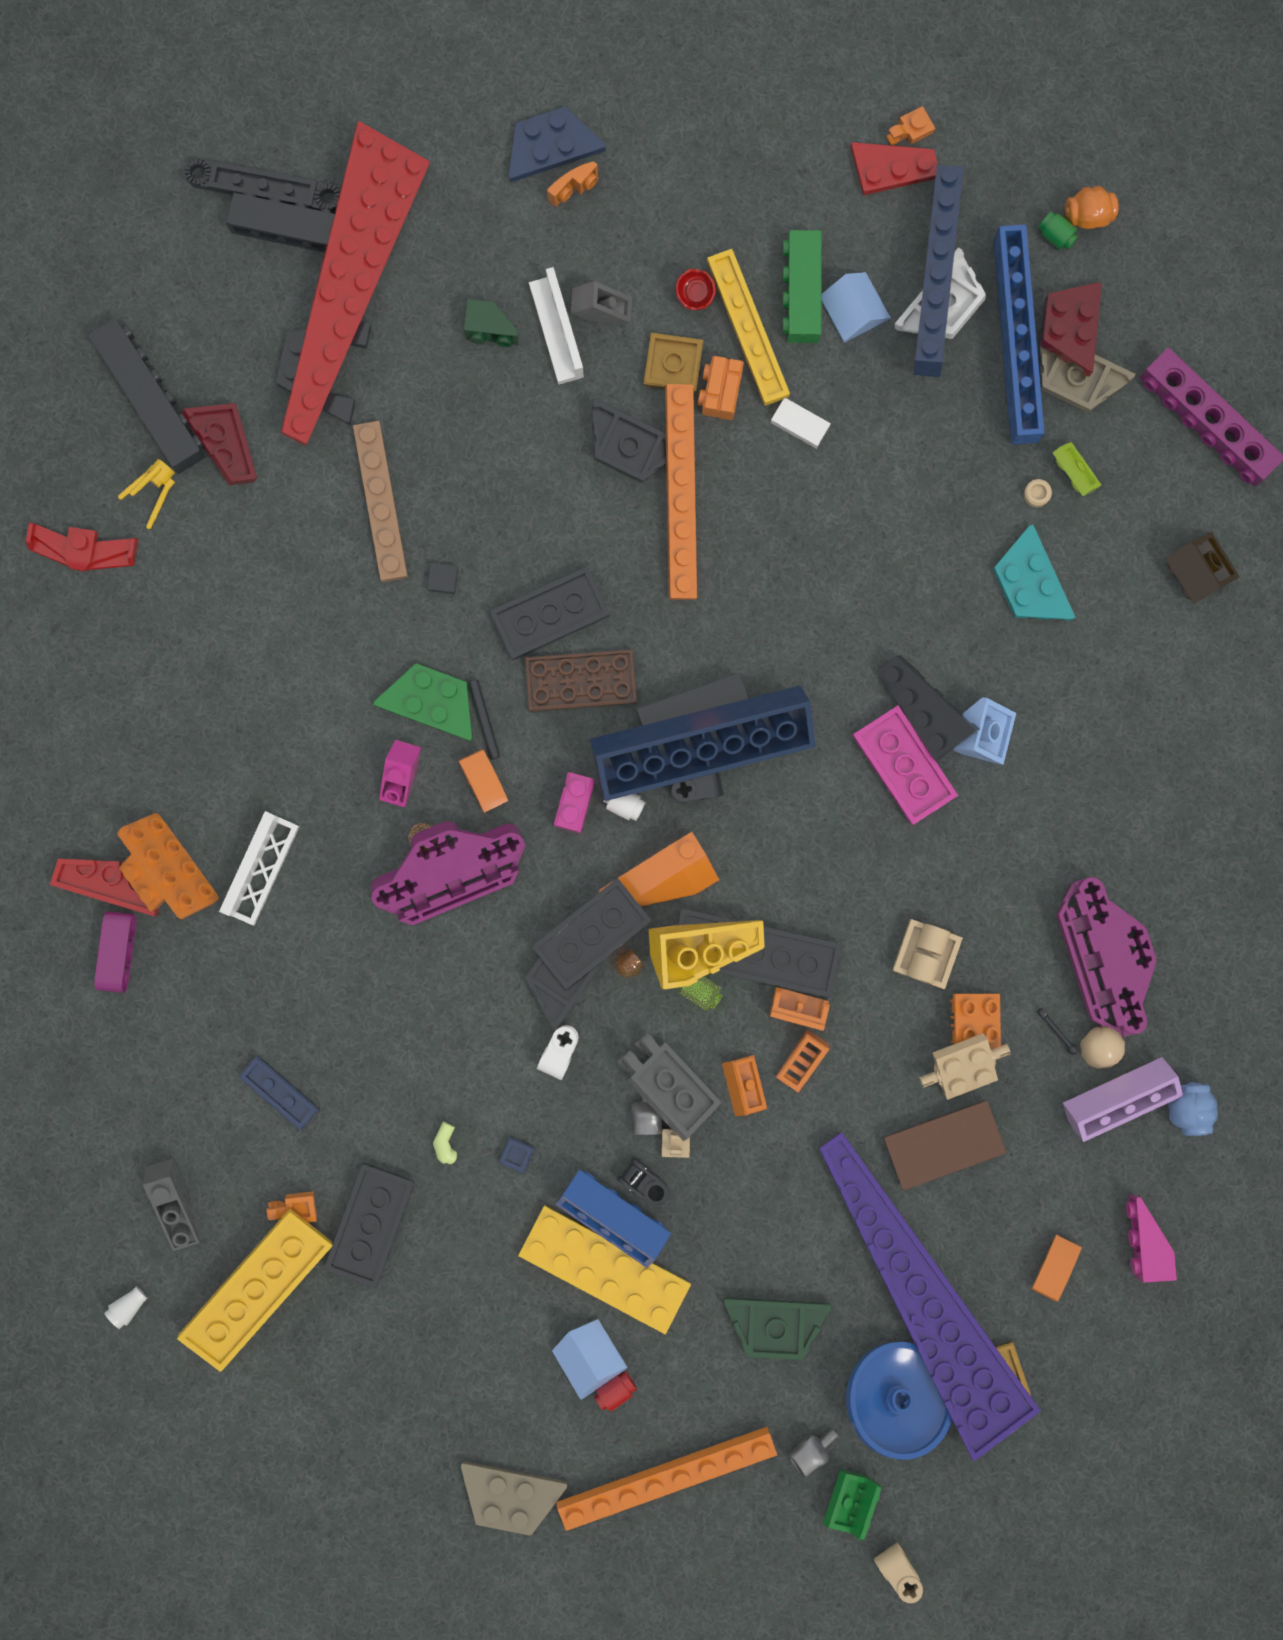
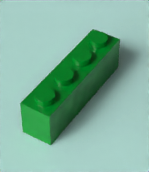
[782,230,821,343]

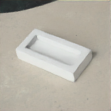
[771,397,831,449]

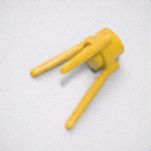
[118,459,175,529]

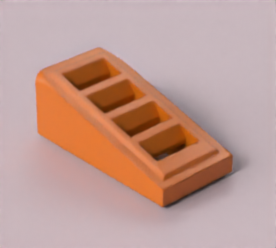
[776,1029,830,1093]

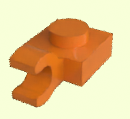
[886,106,935,146]
[266,1191,317,1222]

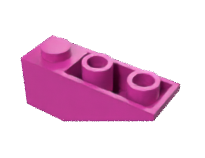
[1126,1194,1177,1282]

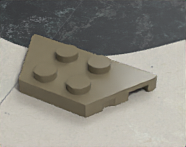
[1039,332,1135,413]
[461,1461,568,1536]

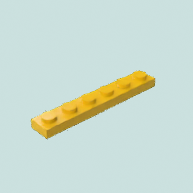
[707,249,790,406]

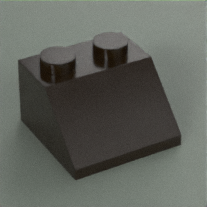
[1165,532,1240,604]

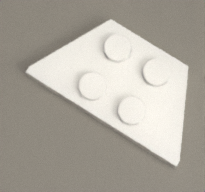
[895,247,986,339]

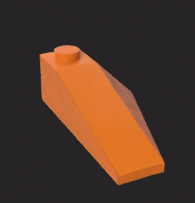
[599,832,719,907]

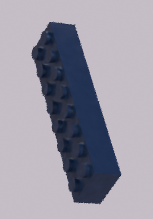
[589,685,816,801]

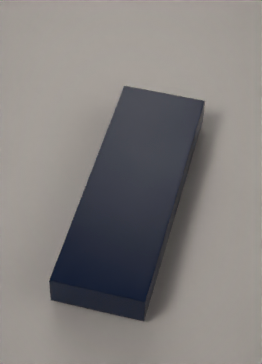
[238,1056,320,1131]

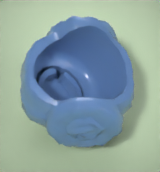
[1168,1082,1218,1136]

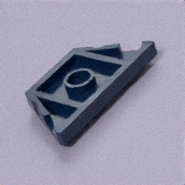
[509,106,606,182]

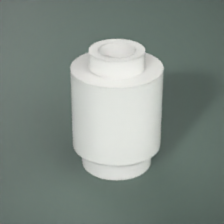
[603,794,646,821]

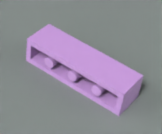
[1063,1057,1183,1142]

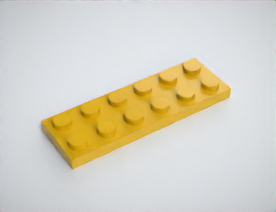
[518,1205,691,1335]
[177,1209,333,1372]

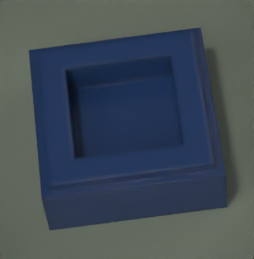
[498,1137,535,1174]

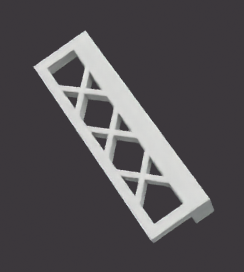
[529,267,584,385]
[219,811,300,926]

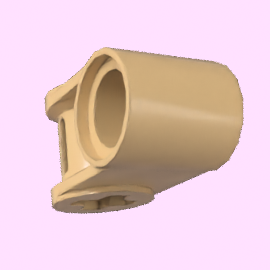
[874,1542,923,1603]

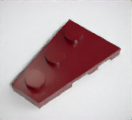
[182,403,257,485]

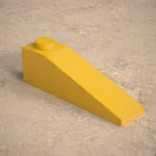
[649,920,764,989]

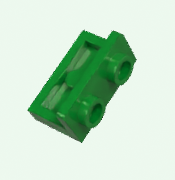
[823,1469,882,1540]

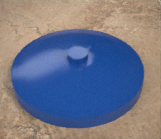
[846,1342,952,1460]

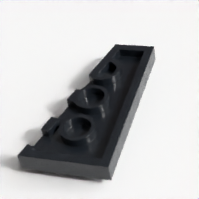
[877,655,980,760]

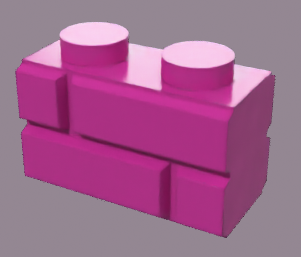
[554,772,595,834]

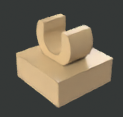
[662,1128,690,1158]

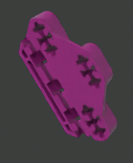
[370,821,526,925]
[1056,877,1156,1037]

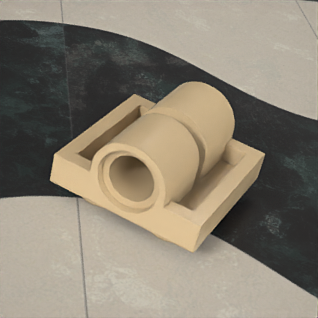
[892,919,963,989]

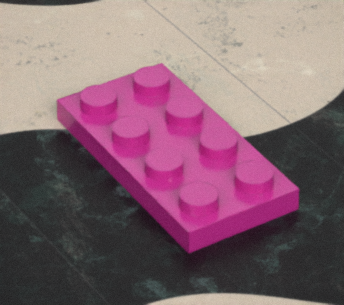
[852,705,958,826]

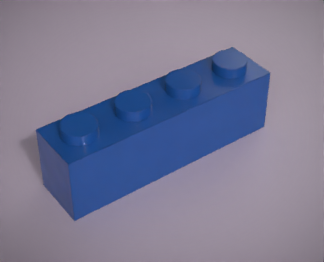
[555,1170,671,1268]

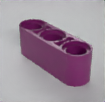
[94,911,137,993]

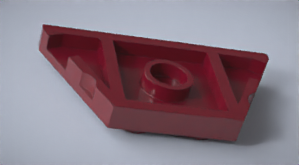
[1040,282,1102,377]

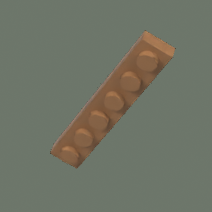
[353,421,408,582]

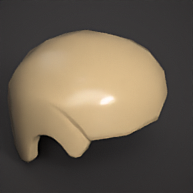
[1080,1026,1125,1069]

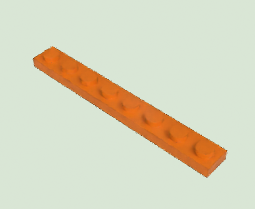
[665,384,697,600]
[556,1426,777,1531]

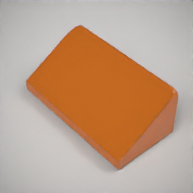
[722,1055,767,1116]

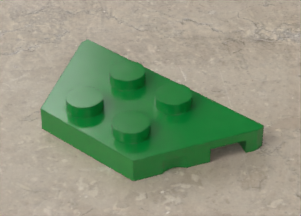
[373,663,473,742]

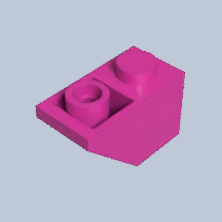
[379,740,421,807]

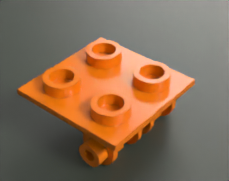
[950,994,1001,1049]

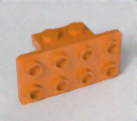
[117,813,219,919]

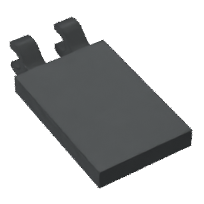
[617,1033,722,1141]

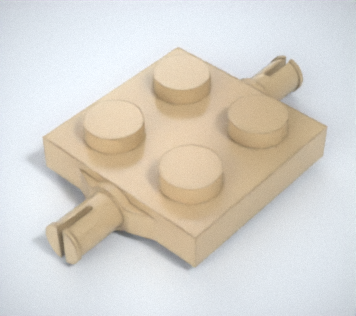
[919,1033,1011,1100]

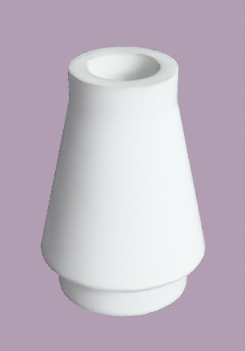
[104,1286,148,1329]

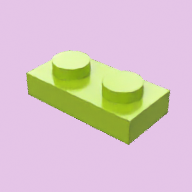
[1053,442,1101,496]

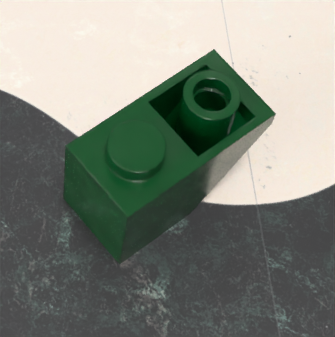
[464,299,519,347]

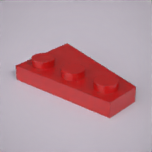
[850,142,938,196]

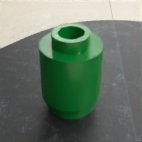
[1038,211,1078,251]

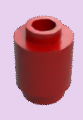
[594,1371,637,1412]

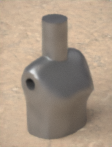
[632,1097,662,1135]
[787,1429,838,1479]

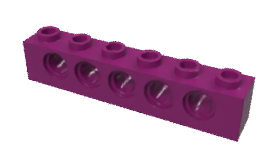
[1139,347,1283,487]

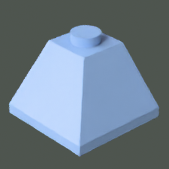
[953,697,1016,765]

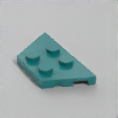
[993,524,1076,621]

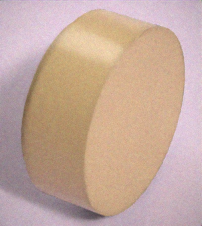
[1023,479,1052,507]

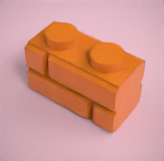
[698,356,744,420]

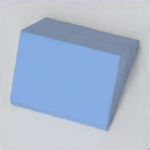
[821,272,891,343]
[552,1319,628,1400]

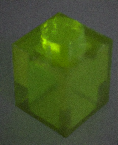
[678,976,722,1012]

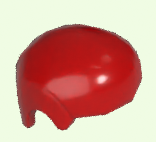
[675,268,716,311]

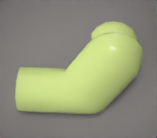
[433,1121,457,1164]

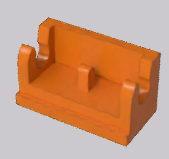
[768,987,830,1031]

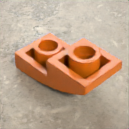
[547,161,598,207]
[458,749,508,812]
[1032,1235,1082,1302]

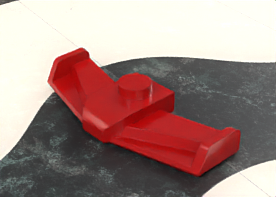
[26,522,139,572]

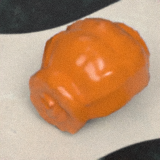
[1064,186,1119,229]

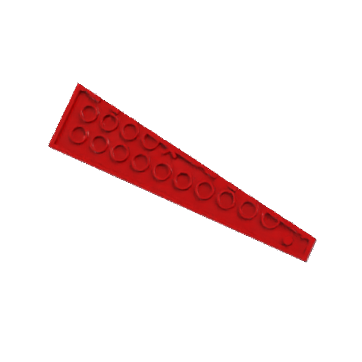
[280,121,430,446]

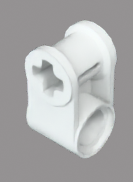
[537,1025,579,1080]

